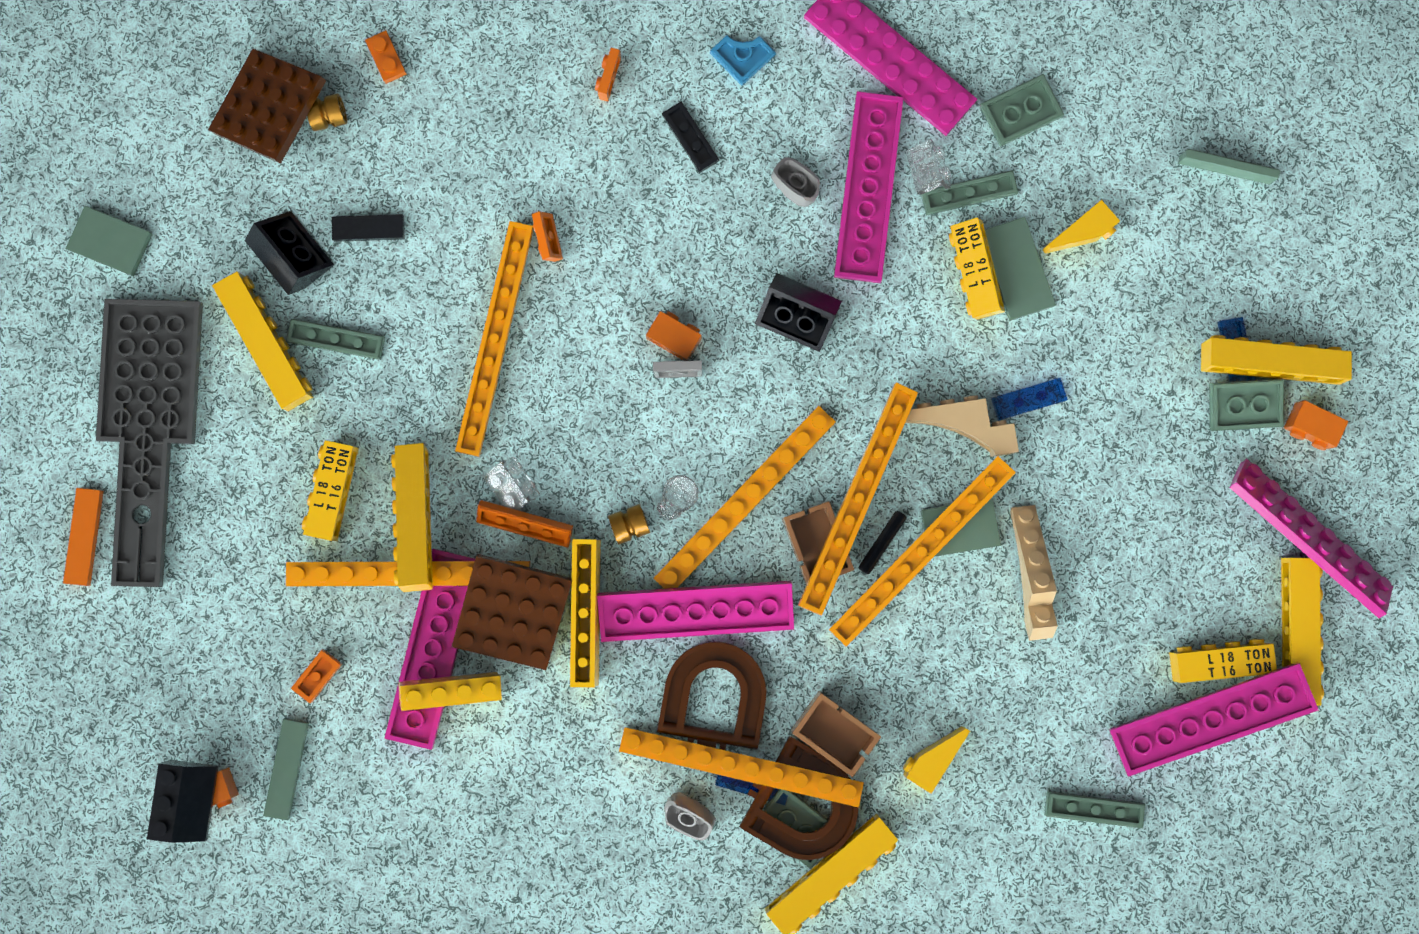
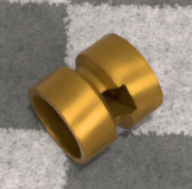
[307,93,347,131]
[608,504,650,545]

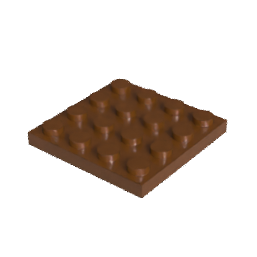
[208,49,326,164]
[452,554,572,670]

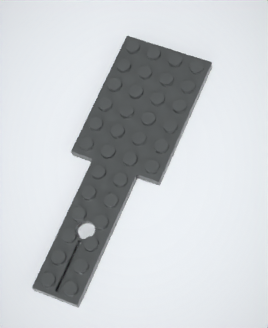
[96,299,203,587]

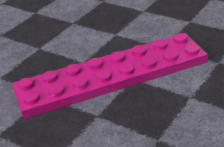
[804,0,977,136]
[834,91,904,284]
[1229,458,1393,618]
[384,549,475,750]
[597,581,794,642]
[1109,663,1319,777]

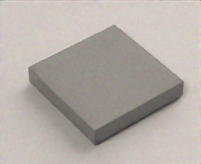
[653,361,702,378]

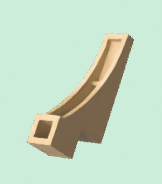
[905,396,1019,457]
[1010,505,1058,641]

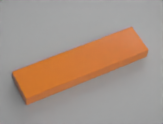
[63,488,104,586]
[476,500,573,548]

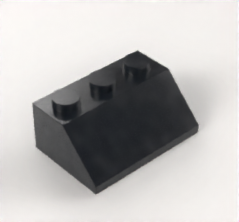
[244,211,334,295]
[755,273,842,352]
[146,760,219,843]

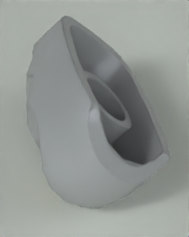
[771,157,820,207]
[664,792,716,840]

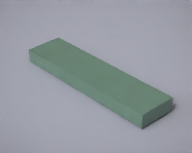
[1178,149,1280,185]
[921,170,1019,216]
[286,319,385,360]
[263,718,309,820]
[1044,791,1145,828]

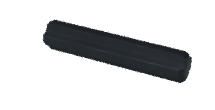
[858,511,907,574]

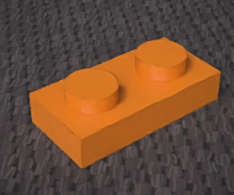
[365,30,407,84]
[595,47,621,102]
[532,211,563,262]
[291,649,342,703]

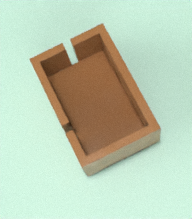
[782,501,854,585]
[791,691,881,777]

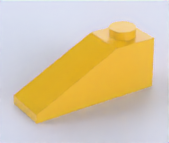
[1042,200,1120,254]
[903,726,970,794]

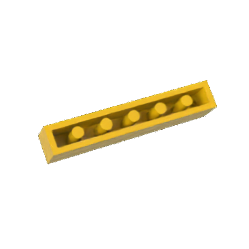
[212,271,313,411]
[1201,335,1352,385]
[391,443,433,592]
[570,539,601,688]
[1281,558,1324,706]
[765,813,898,934]

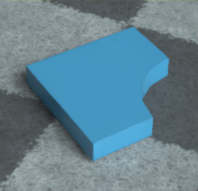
[710,35,776,86]

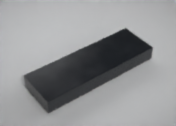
[662,101,719,174]
[332,214,405,242]

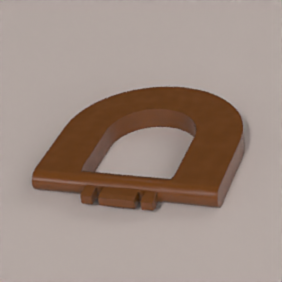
[657,642,766,750]
[739,736,858,860]

